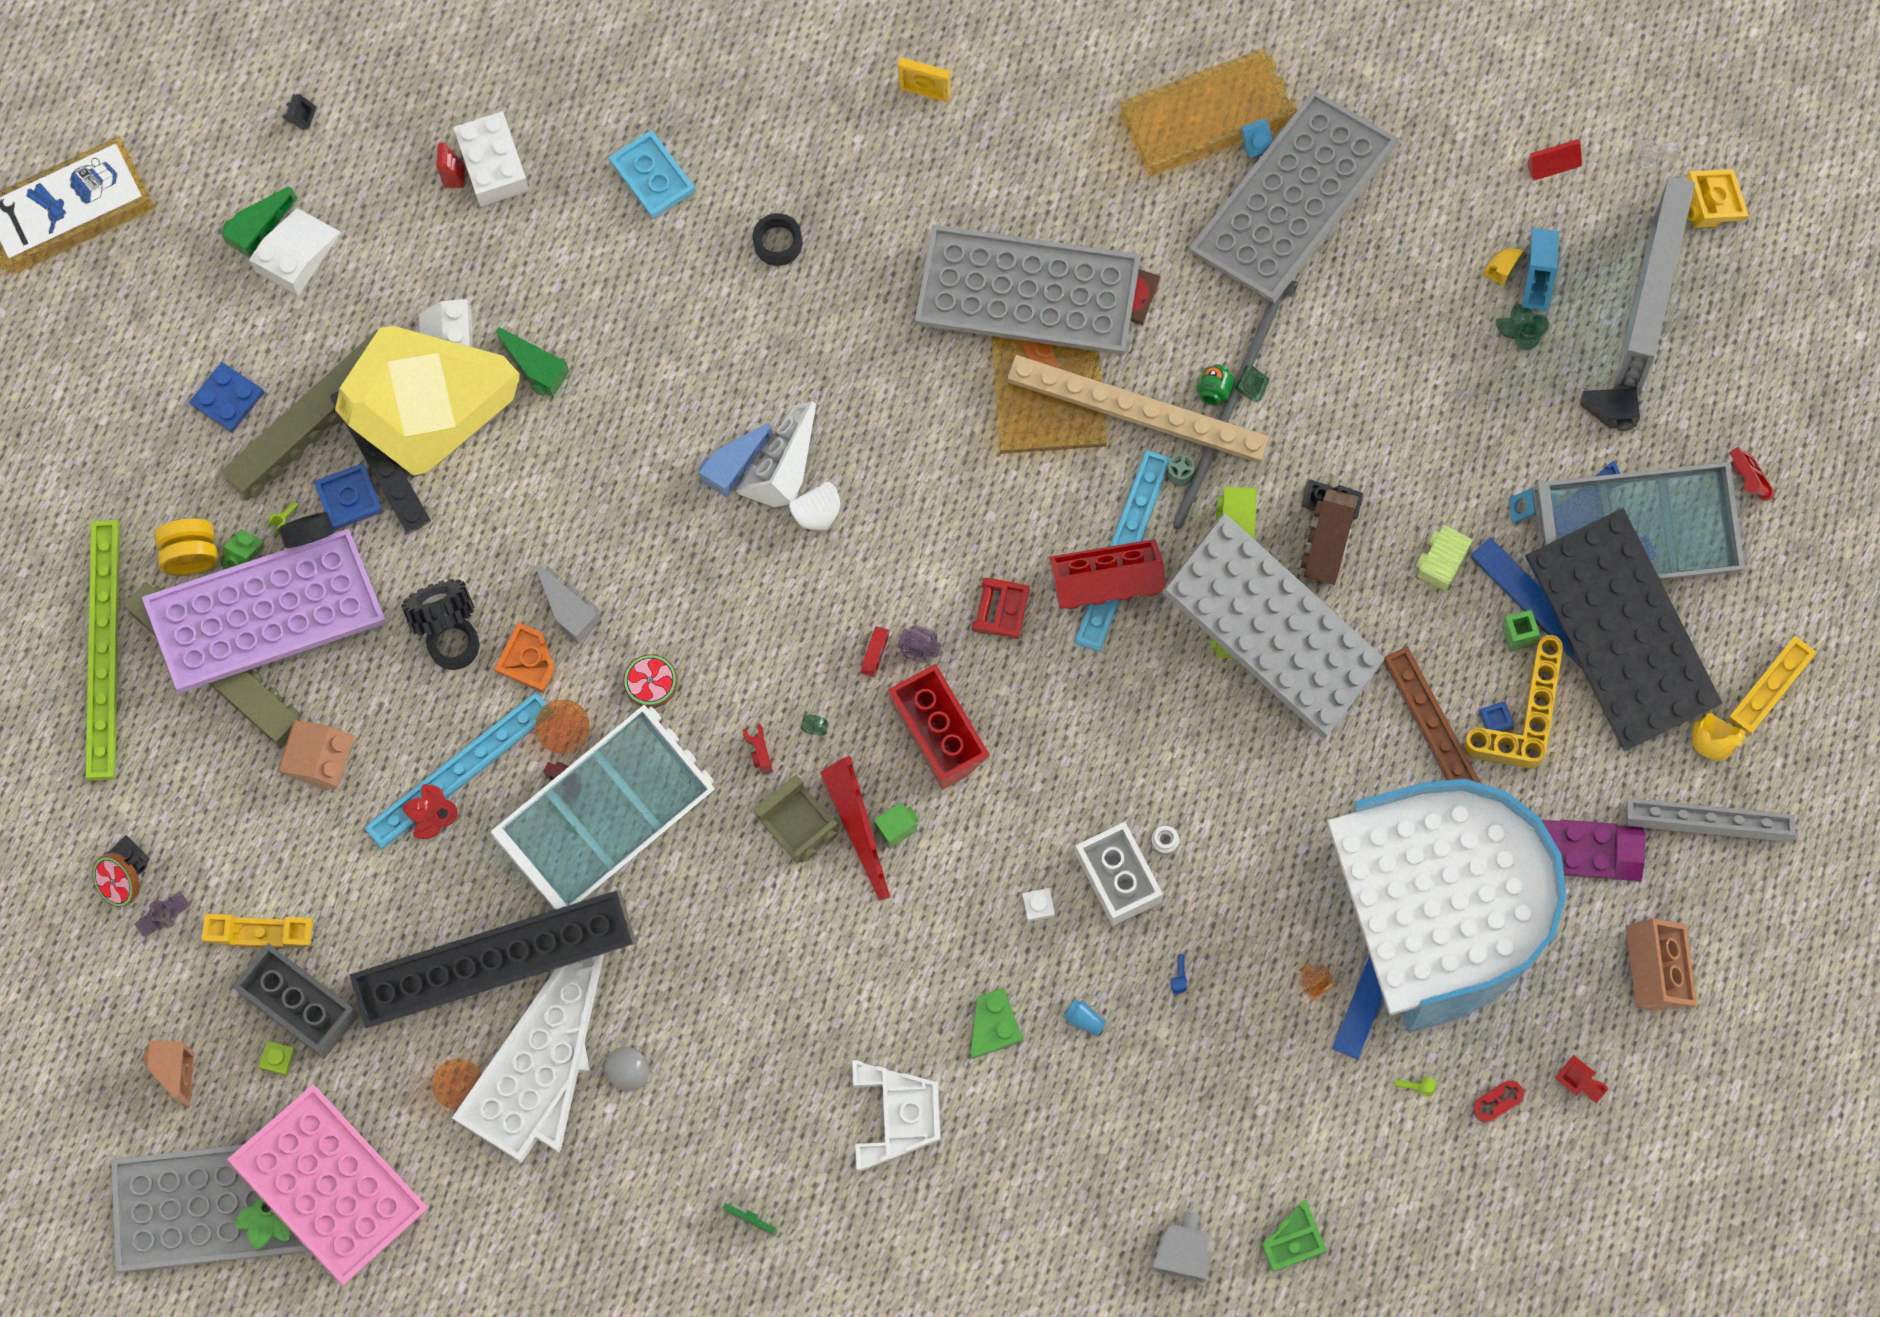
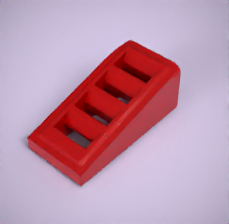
[436,142,465,188]

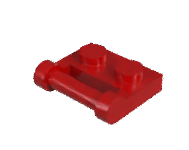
[1729,447,1774,501]
[971,578,1030,639]

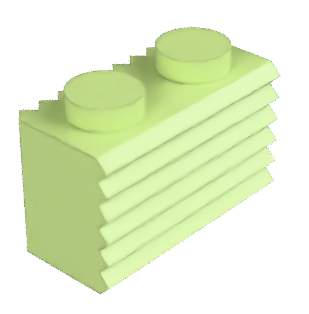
[1416,525,1473,591]

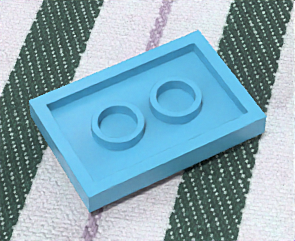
[608,129,696,219]

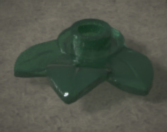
[1495,304,1549,350]

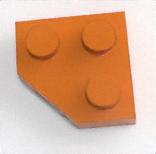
[494,622,556,693]

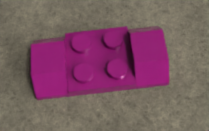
[1541,819,1645,882]

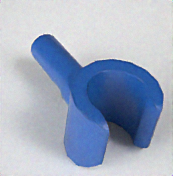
[1170,954,1187,994]

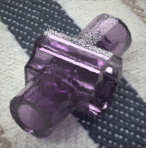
[134,891,191,938]

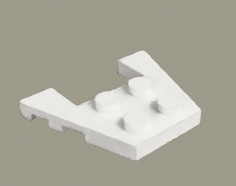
[852,1060,941,1171]

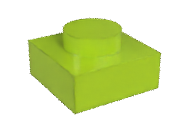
[259,1041,295,1076]

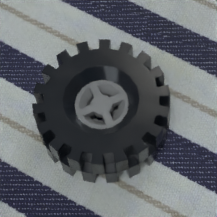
[401,579,475,636]

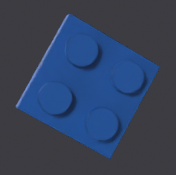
[189,362,265,433]
[314,462,383,531]

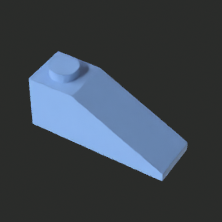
[699,423,773,498]

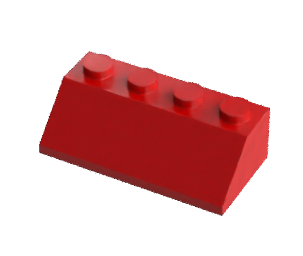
[1049,539,1166,609]
[888,664,990,790]

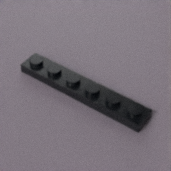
[330,391,431,535]

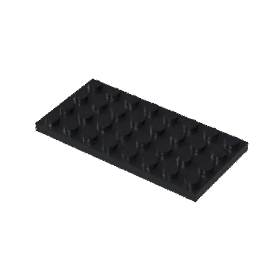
[1525,507,1723,752]

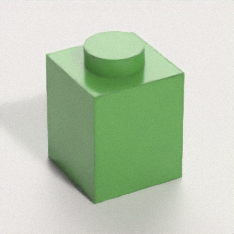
[1502,610,1540,651]
[874,802,919,848]

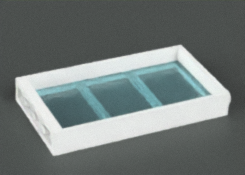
[490,705,715,910]

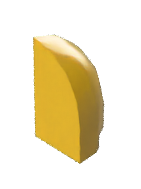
[1482,248,1525,286]

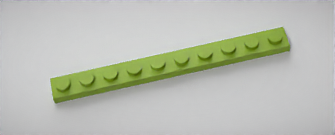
[86,520,120,781]

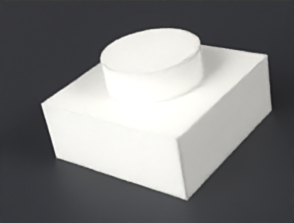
[1022,888,1055,922]

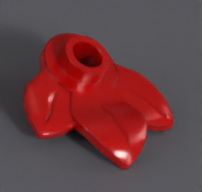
[402,784,458,839]

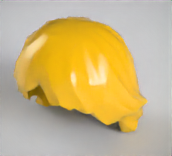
[1692,713,1746,761]

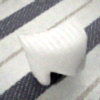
[789,482,841,531]

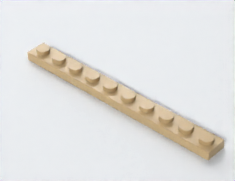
[1007,355,1270,464]

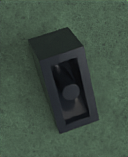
[1580,388,1640,431]

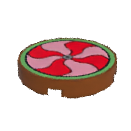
[623,654,678,708]
[92,853,140,908]

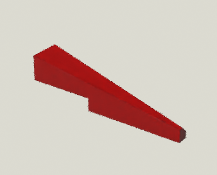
[820,756,890,901]

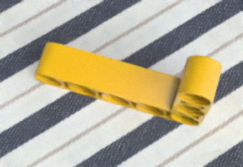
[1464,635,1563,769]

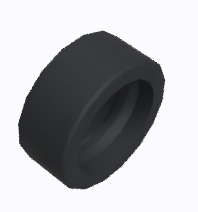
[752,213,803,266]
[279,512,334,548]
[426,619,480,670]

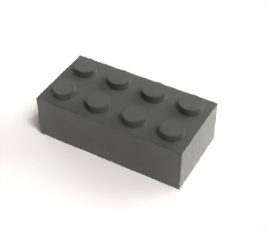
[232,943,359,1059]

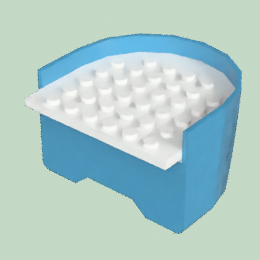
[1327,779,1567,1033]

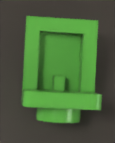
[221,529,264,569]

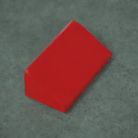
[1527,139,1582,181]

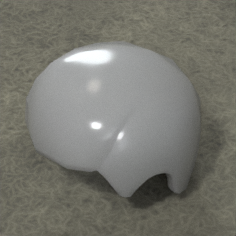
[604,1047,650,1092]

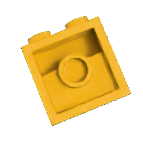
[1684,169,1749,228]

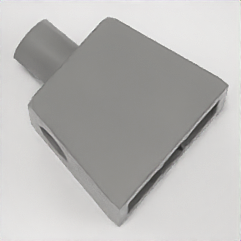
[1152,1212,1209,1283]

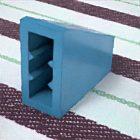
[1522,228,1559,311]

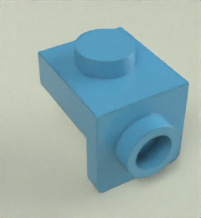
[1240,118,1272,158]

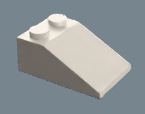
[249,208,341,296]

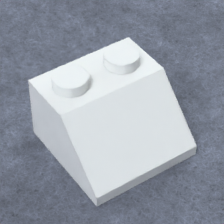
[419,299,473,347]

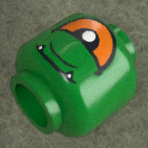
[1196,364,1234,406]

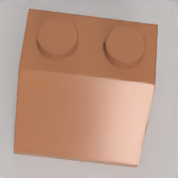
[277,720,354,790]
[144,1041,195,1108]

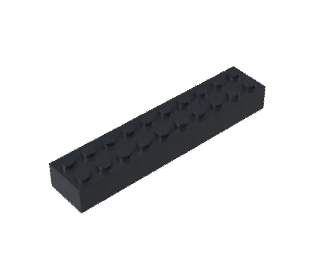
[349,890,637,1028]

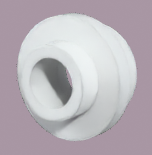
[1151,826,1179,854]

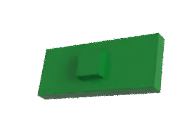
[722,1203,777,1236]

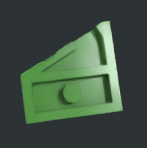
[971,988,1023,1059]
[1262,1200,1327,1273]

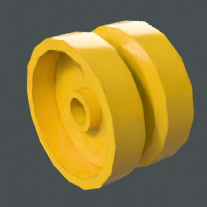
[154,518,219,576]

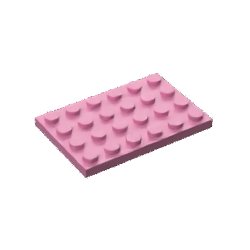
[227,1084,428,1287]

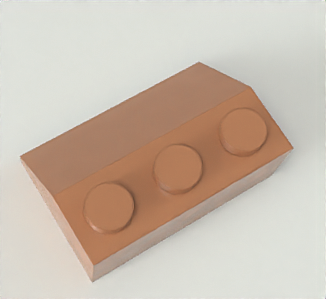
[1626,918,1697,1010]

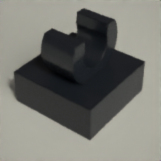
[282,94,317,130]

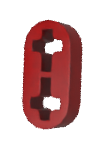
[861,626,890,678]
[1473,1080,1523,1123]

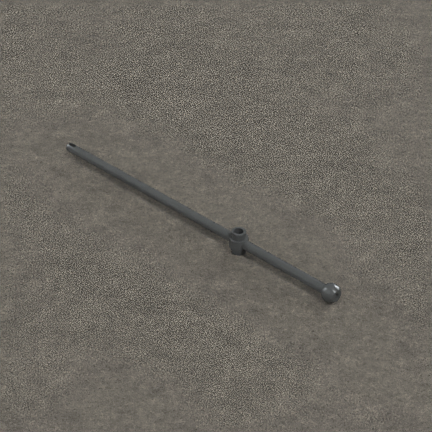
[1173,280,1298,529]

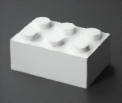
[453,111,530,207]
[1075,822,1163,926]

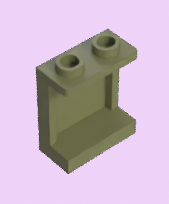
[754,775,840,864]

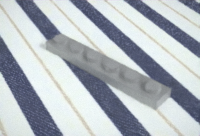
[1626,798,1796,843]

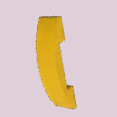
[201,914,313,948]

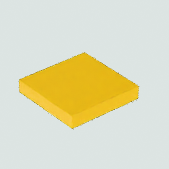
[898,57,951,102]

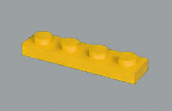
[1728,636,1817,736]

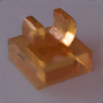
[1299,963,1333,1001]

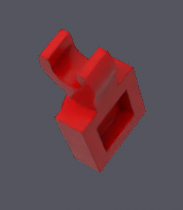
[743,724,773,775]
[1555,1055,1609,1103]

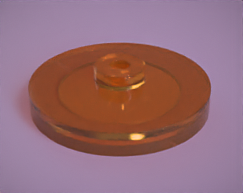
[432,1059,482,1110]

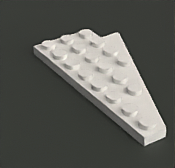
[452,954,604,1163]

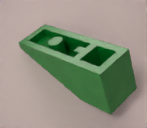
[221,186,297,258]
[496,327,569,397]

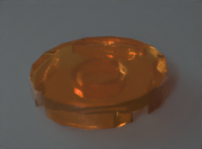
[535,700,590,754]

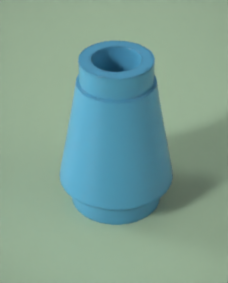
[1063,998,1106,1036]

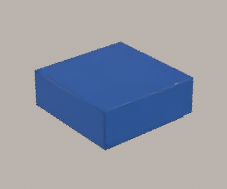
[1479,701,1514,732]

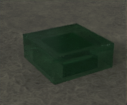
[1235,365,1270,402]

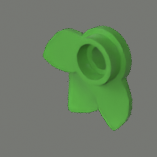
[236,1197,291,1250]

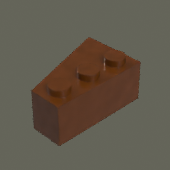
[1300,489,1359,585]

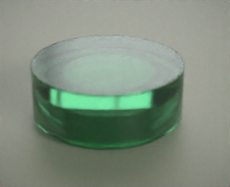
[800,715,829,736]

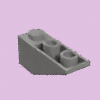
[535,564,600,645]

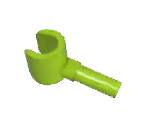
[266,501,298,535]
[1395,1076,1437,1096]

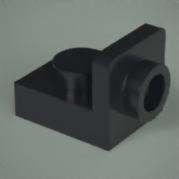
[106,835,150,875]

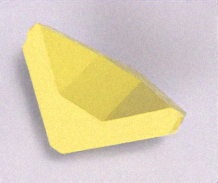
[335,326,520,476]

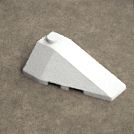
[736,401,816,507]

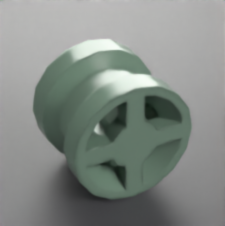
[1167,454,1195,486]

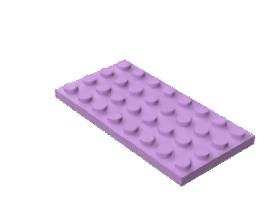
[142,529,385,694]

